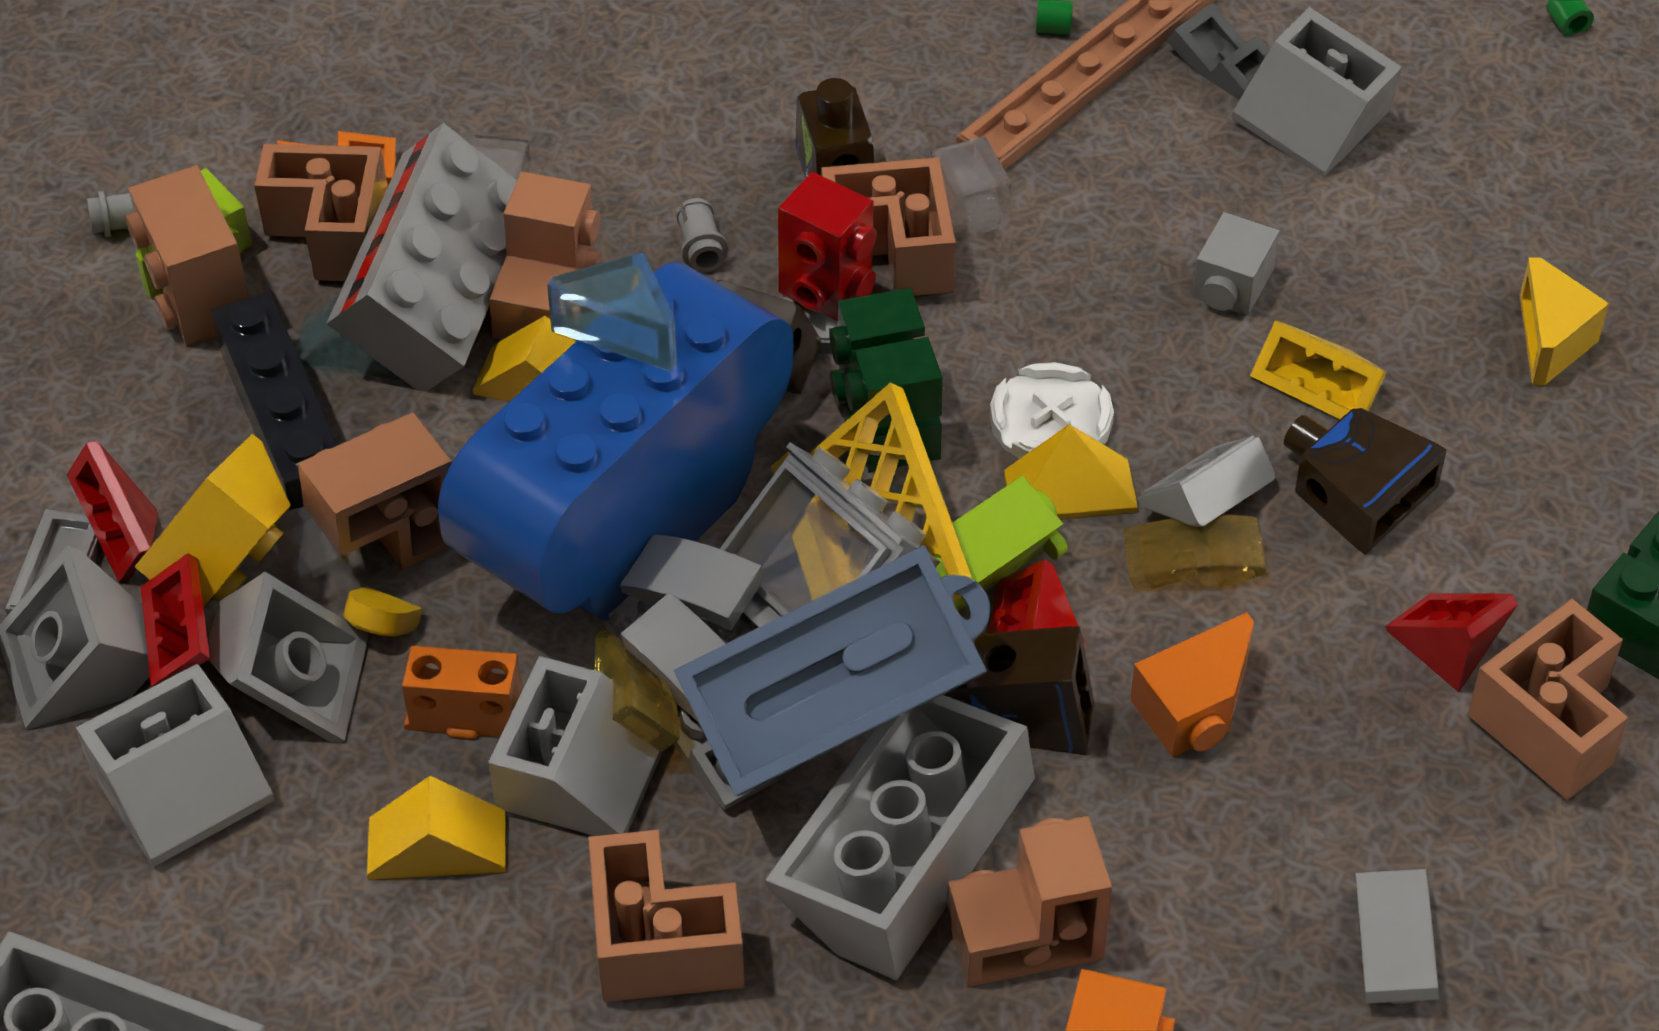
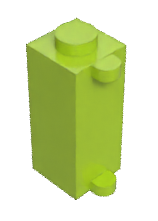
[936,475,1068,611]

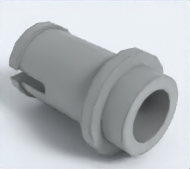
[87,191,134,237]
[676,198,728,273]

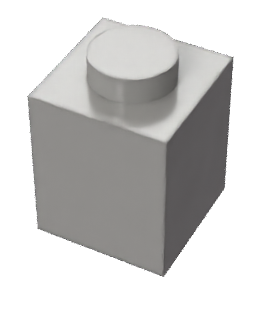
[1192,212,1280,316]

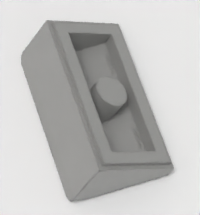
[1138,436,1275,527]

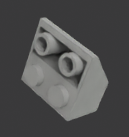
[1232,7,1402,176]
[488,656,670,836]
[76,663,275,867]

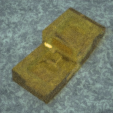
[1123,515,1268,591]
[595,628,680,752]

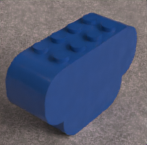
[438,262,793,621]

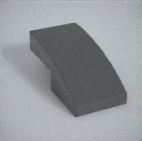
[1166,3,1270,100]

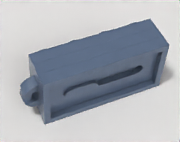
[674,545,990,796]

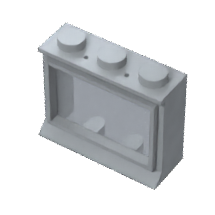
[720,442,940,627]

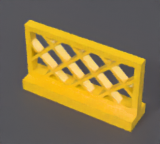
[771,382,972,602]

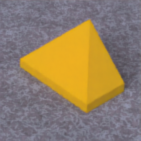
[1250,320,1387,419]
[1004,424,1138,519]

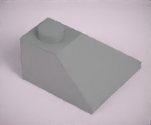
[0,545,150,729]
[208,572,369,743]

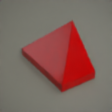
[66,440,158,583]
[140,553,210,687]
[988,559,1085,644]
[1385,593,1518,692]

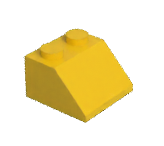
[135,434,291,608]

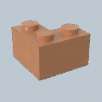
[254,144,388,281]
[821,157,956,296]
[125,165,249,347]
[489,171,602,340]
[298,412,452,570]
[1468,599,1629,800]
[947,816,1112,987]
[588,830,745,1002]

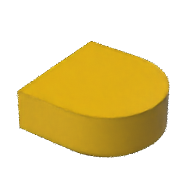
[343,586,423,636]

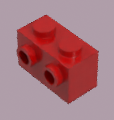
[778,172,877,321]

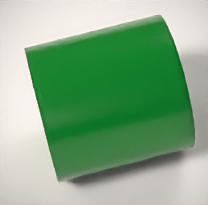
[1036,0,1073,36]
[1546,0,1594,36]

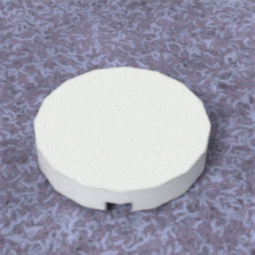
[990,362,1114,459]

